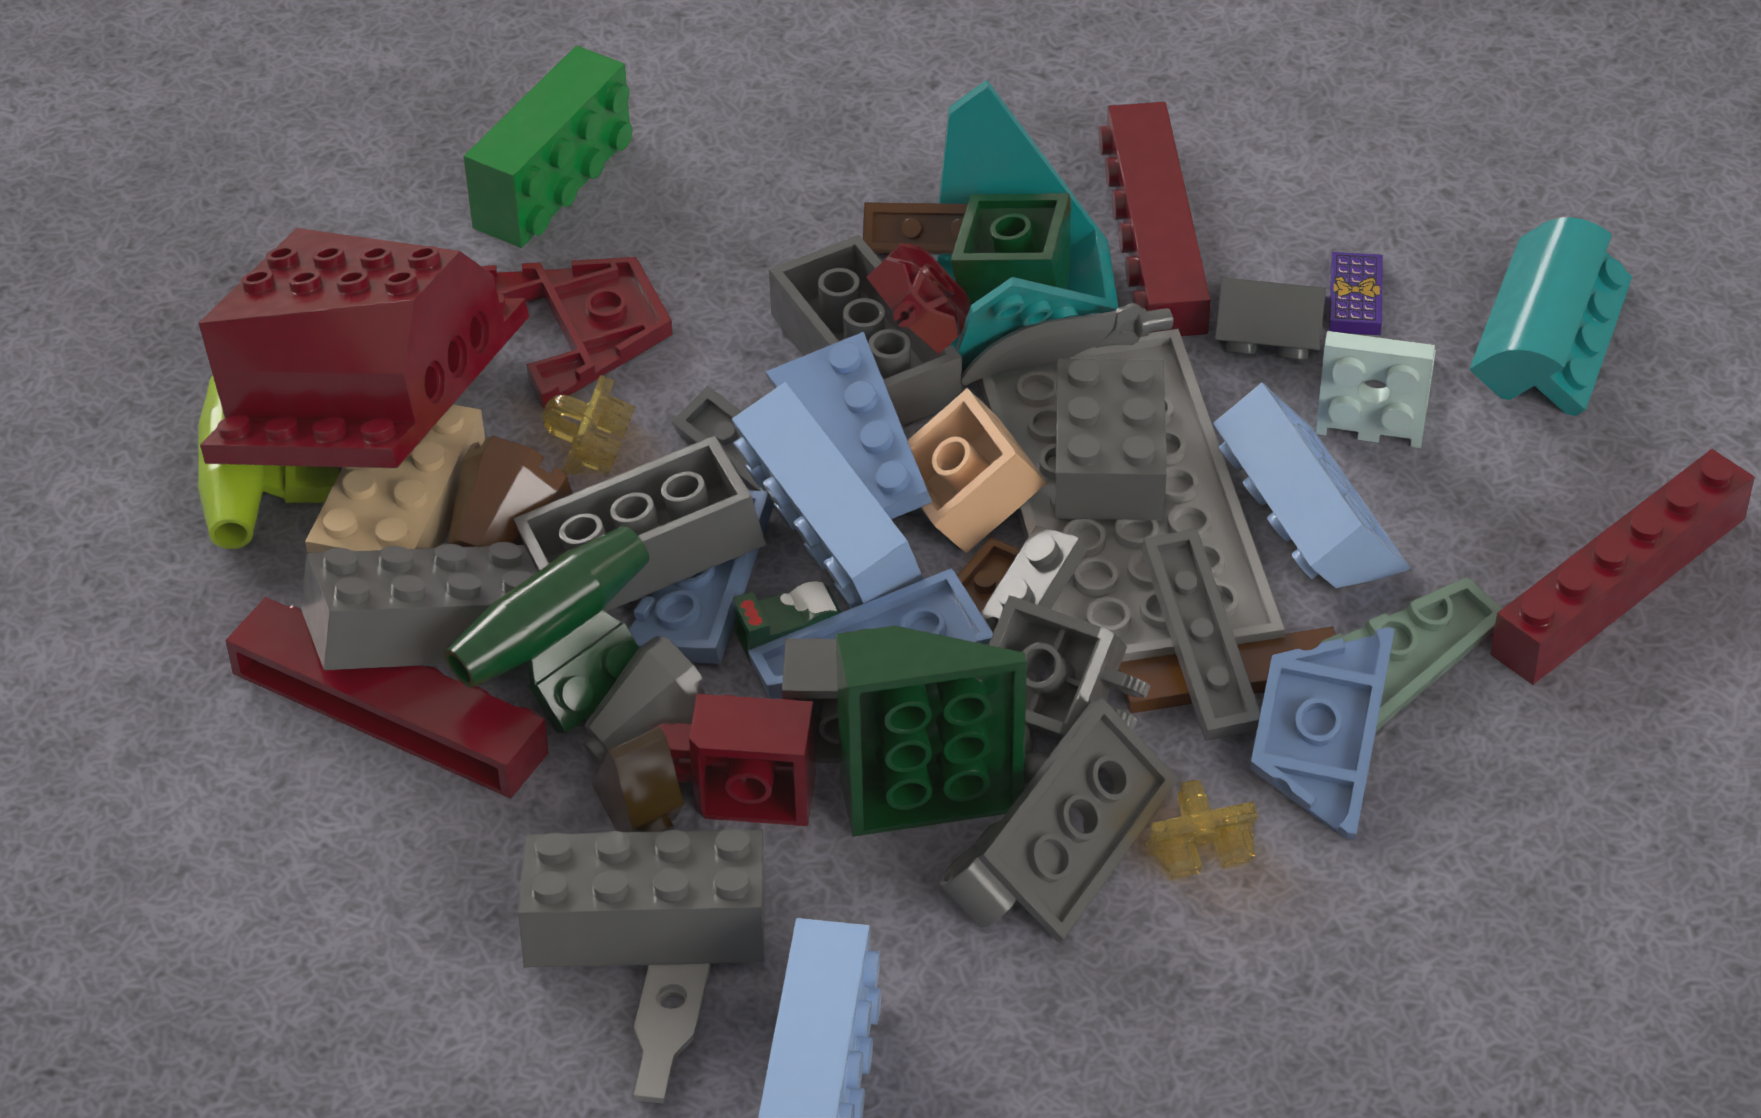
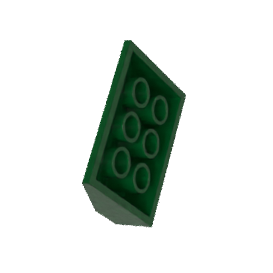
[836,625,1027,837]

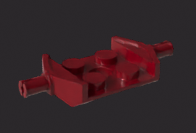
[866,243,971,354]

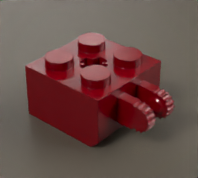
[651,694,816,826]

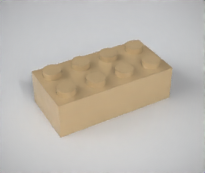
[305,405,485,553]

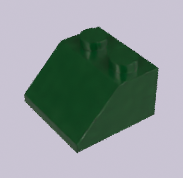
[951,193,1071,306]

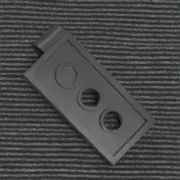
[939,698,1178,942]

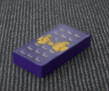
[1329,252,1383,335]

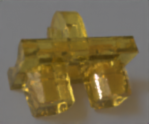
[542,375,636,476]
[1144,780,1258,881]

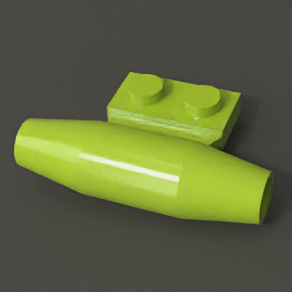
[198,376,339,549]

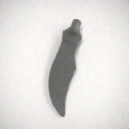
[961,303,1173,385]

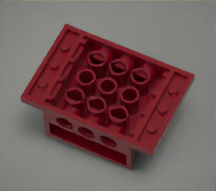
[198,228,530,468]

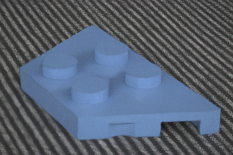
[1250,627,1395,840]

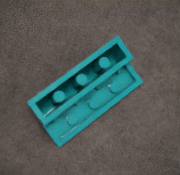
[1469,217,1633,416]

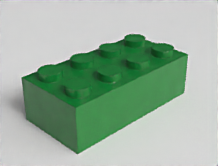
[463,45,633,248]

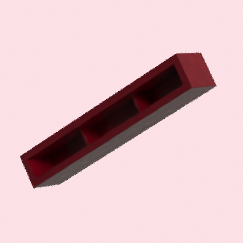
[1099,101,1211,336]
[1490,449,1755,685]
[225,597,549,799]

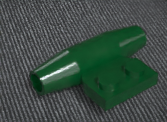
[445,526,650,733]

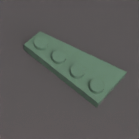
[1321,577,1503,732]

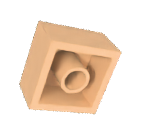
[908,388,1047,553]

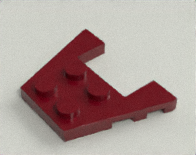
[482,257,673,409]

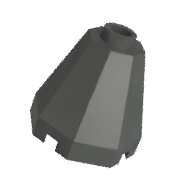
[583,636,714,768]

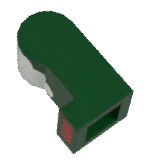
[732,581,841,666]

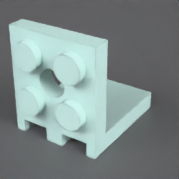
[1316,331,1436,448]

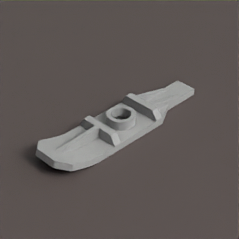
[634,963,711,1104]

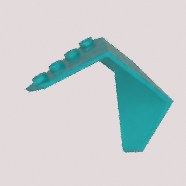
[936,79,1119,372]

